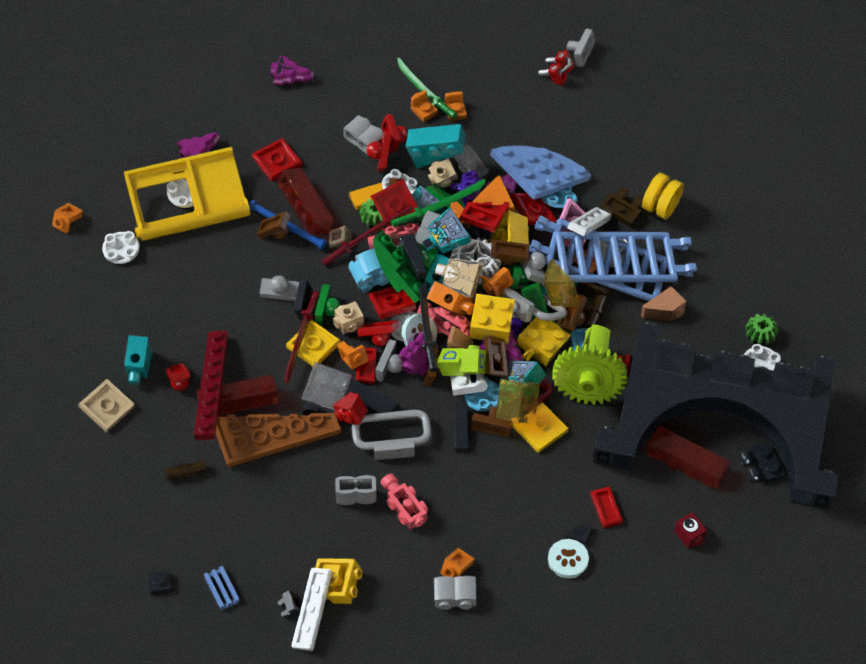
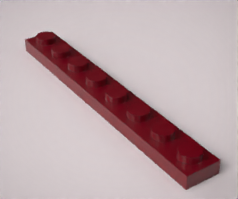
[194,331,229,441]

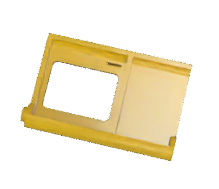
[124,147,250,241]

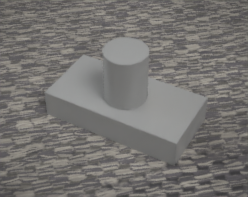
[567,29,595,67]

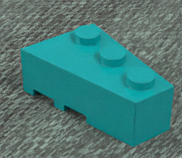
[406,124,466,169]

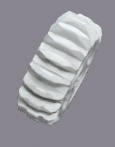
[450,237,501,285]

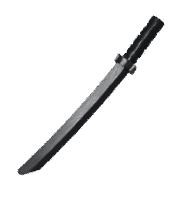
[419,281,437,372]

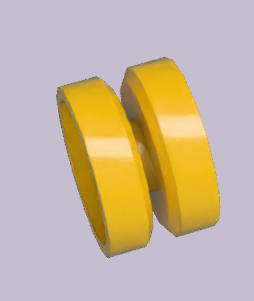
[642,172,684,220]

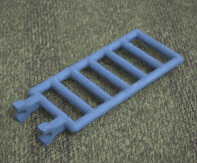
[529,215,668,302]
[555,232,697,282]

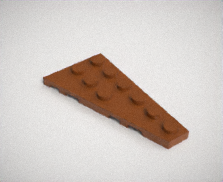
[216,413,341,467]

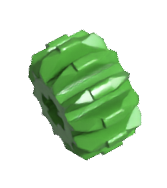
[360,198,383,227]
[745,314,779,346]

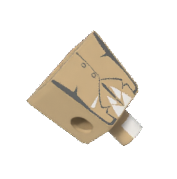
[435,259,484,298]

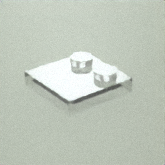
[301,362,352,411]

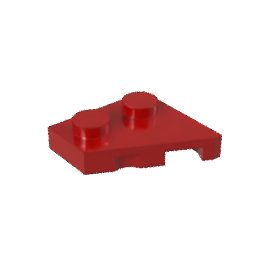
[460,202,510,233]

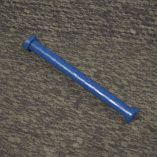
[249,200,327,250]

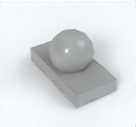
[520,252,547,284]
[259,275,299,301]
[376,339,403,382]

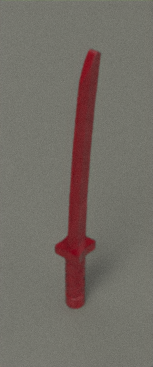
[321,206,413,267]
[285,291,320,383]

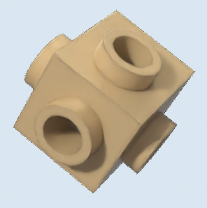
[428,158,458,188]
[333,301,364,334]

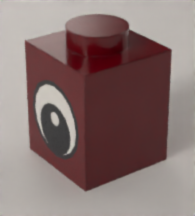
[674,512,707,549]

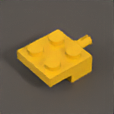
[516,317,571,367]

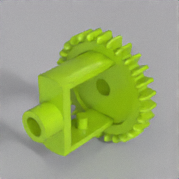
[552,325,628,405]

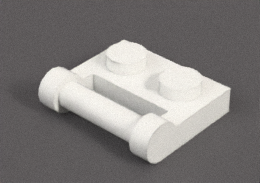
[450,374,487,396]

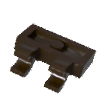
[600,186,643,227]

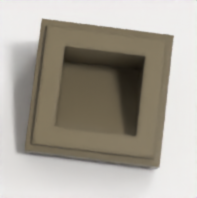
[329,226,353,248]

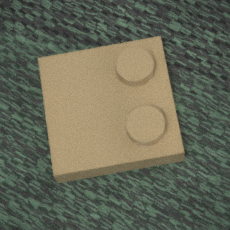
[79,379,135,433]

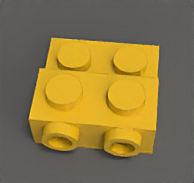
[315,559,362,604]

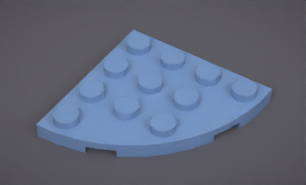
[490,146,591,200]

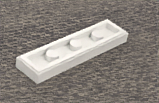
[568,207,612,236]
[292,568,332,651]

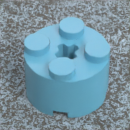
[348,249,389,292]

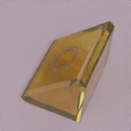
[544,259,580,307]
[496,379,540,423]

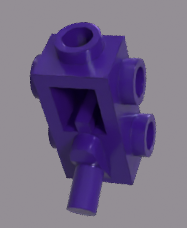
[451,171,484,207]

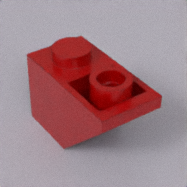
[332,392,368,425]

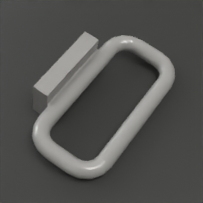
[501,283,567,323]
[352,410,431,461]

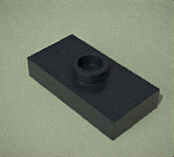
[294,278,313,321]

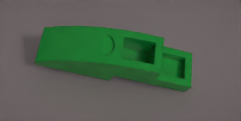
[373,230,422,303]

